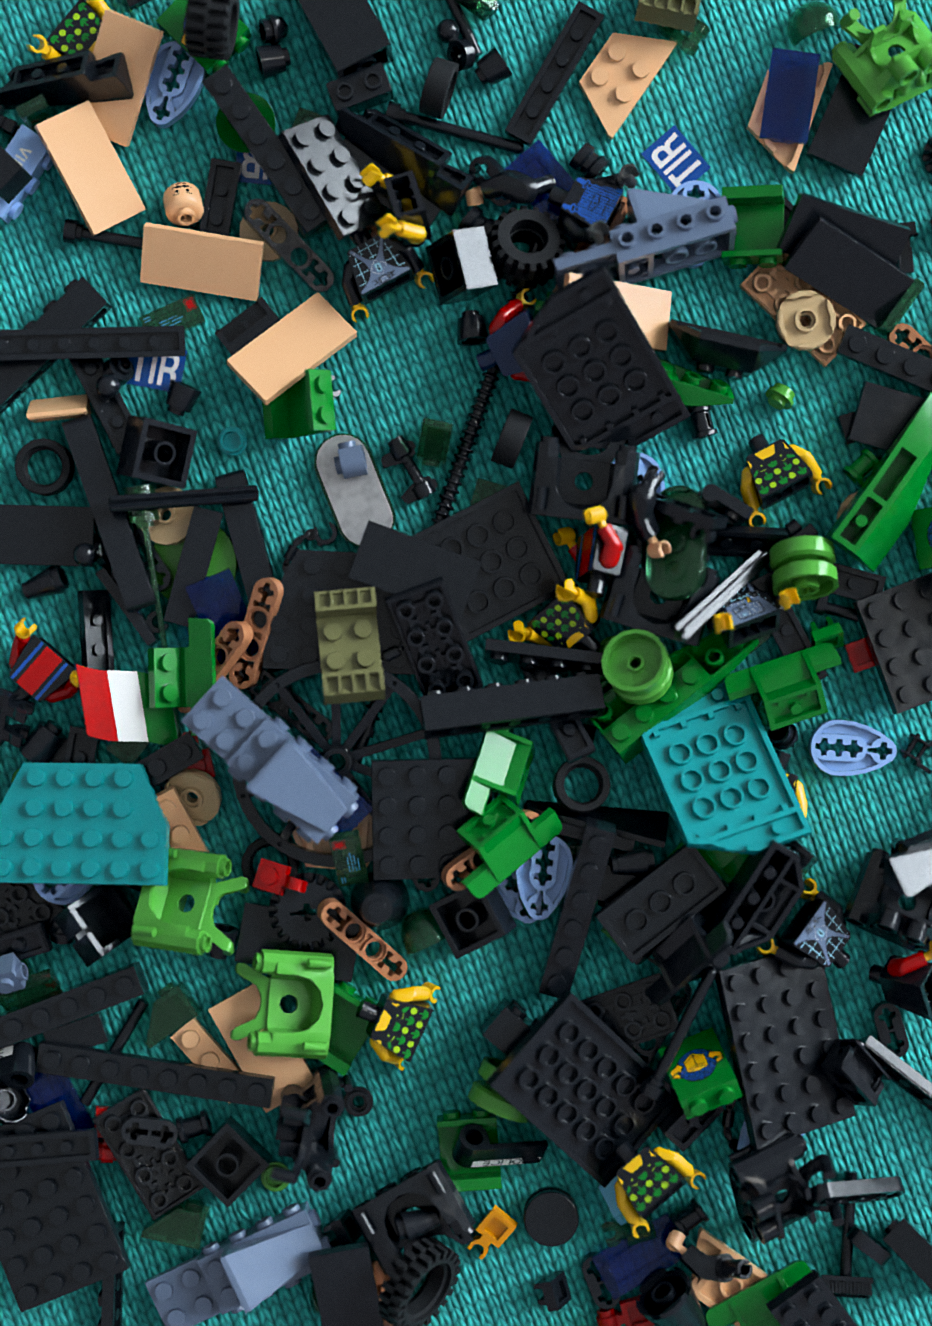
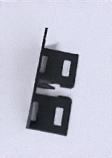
[893,220,919,273]

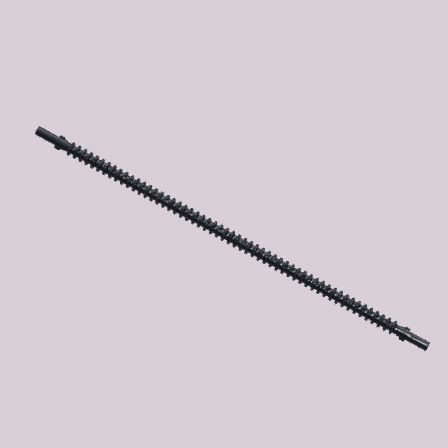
[354,241,540,763]

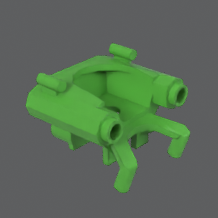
[831,0,932,117]
[131,847,250,956]
[230,949,334,1059]

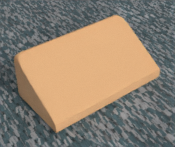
[26,394,91,423]

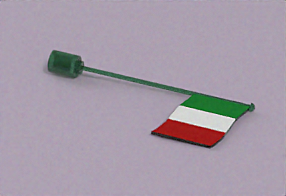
[75,484,182,745]

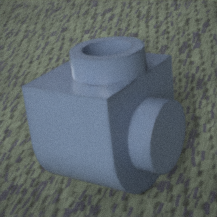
[334,440,368,479]
[0,952,29,994]

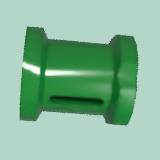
[842,448,880,487]

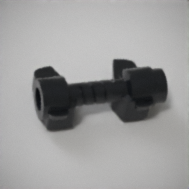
[381,435,438,504]

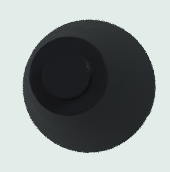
[350,872,409,930]
[636,1267,708,1326]

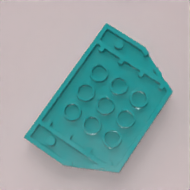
[641,679,812,855]
[0,763,170,886]

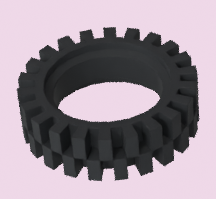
[378,1237,461,1326]

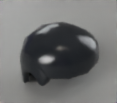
[0,1080,31,1125]

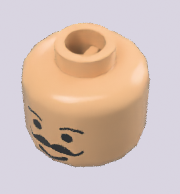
[163,182,204,227]

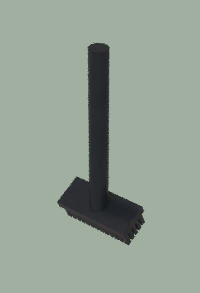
[820,1170,873,1299]

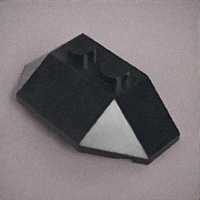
[668,319,788,380]
[710,839,805,955]

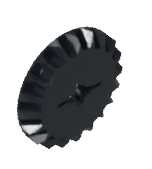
[269,872,346,950]

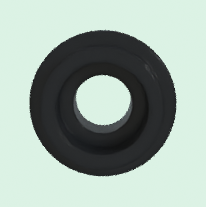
[344,1086,373,1117]

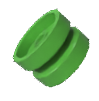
[769,535,839,601]
[601,629,674,705]
[467,1056,528,1123]

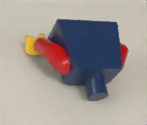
[476,288,537,382]

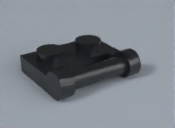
[696,484,755,526]
[813,563,886,622]

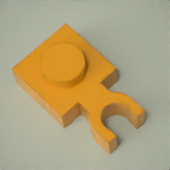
[467,1204,518,1260]

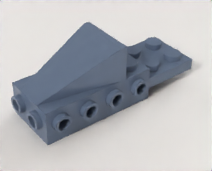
[553,188,738,289]
[181,675,359,844]
[145,1201,333,1326]

